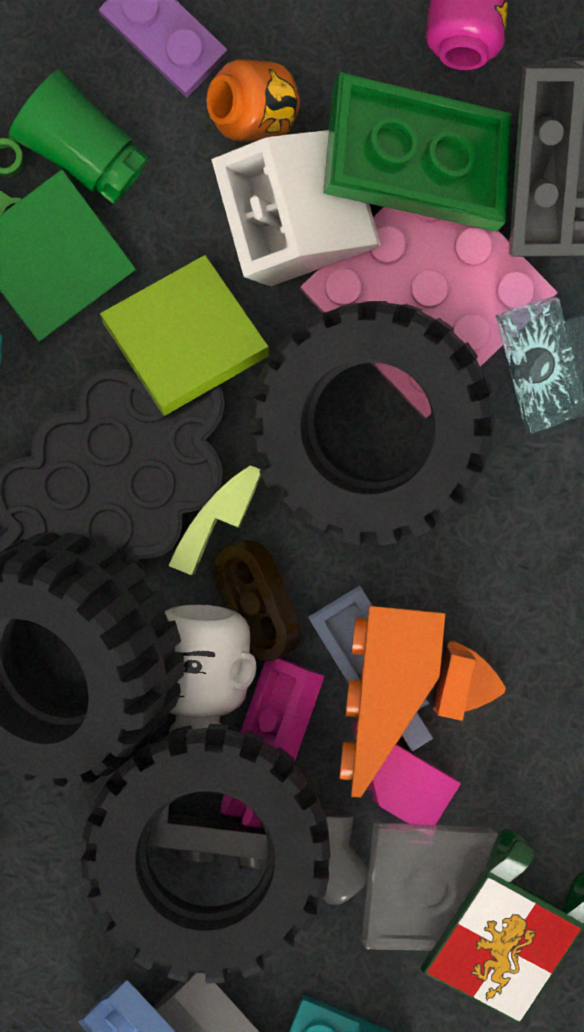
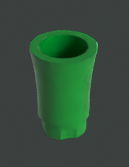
[8,69,150,204]

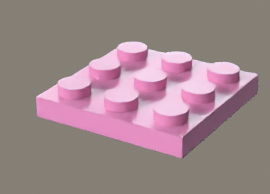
[300,207,558,419]

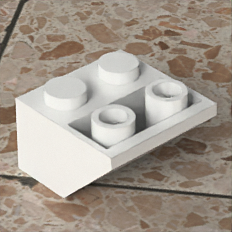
[211,130,381,286]

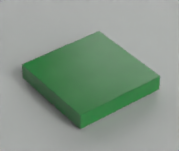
[0,170,136,341]

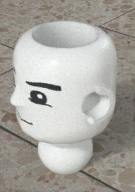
[165,605,256,735]

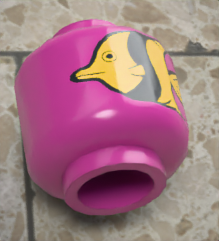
[426,0,508,70]

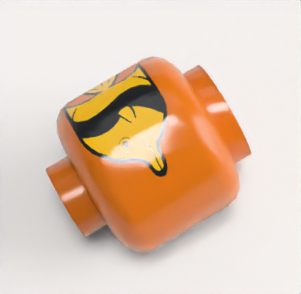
[206,59,300,142]

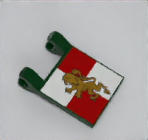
[420,829,584,1024]

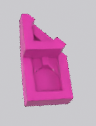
[352,719,461,835]

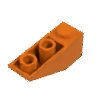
[340,605,446,798]

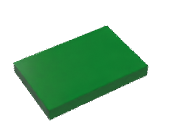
[323,72,512,232]

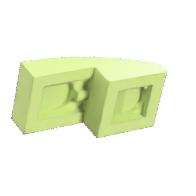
[169,465,261,575]

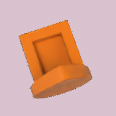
[433,640,506,721]

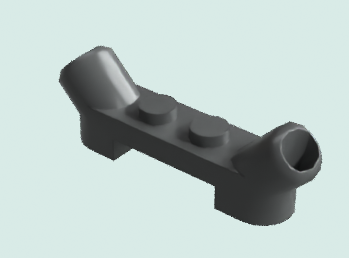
[84,802,369,905]

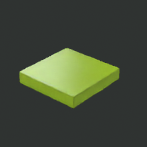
[100,255,269,416]

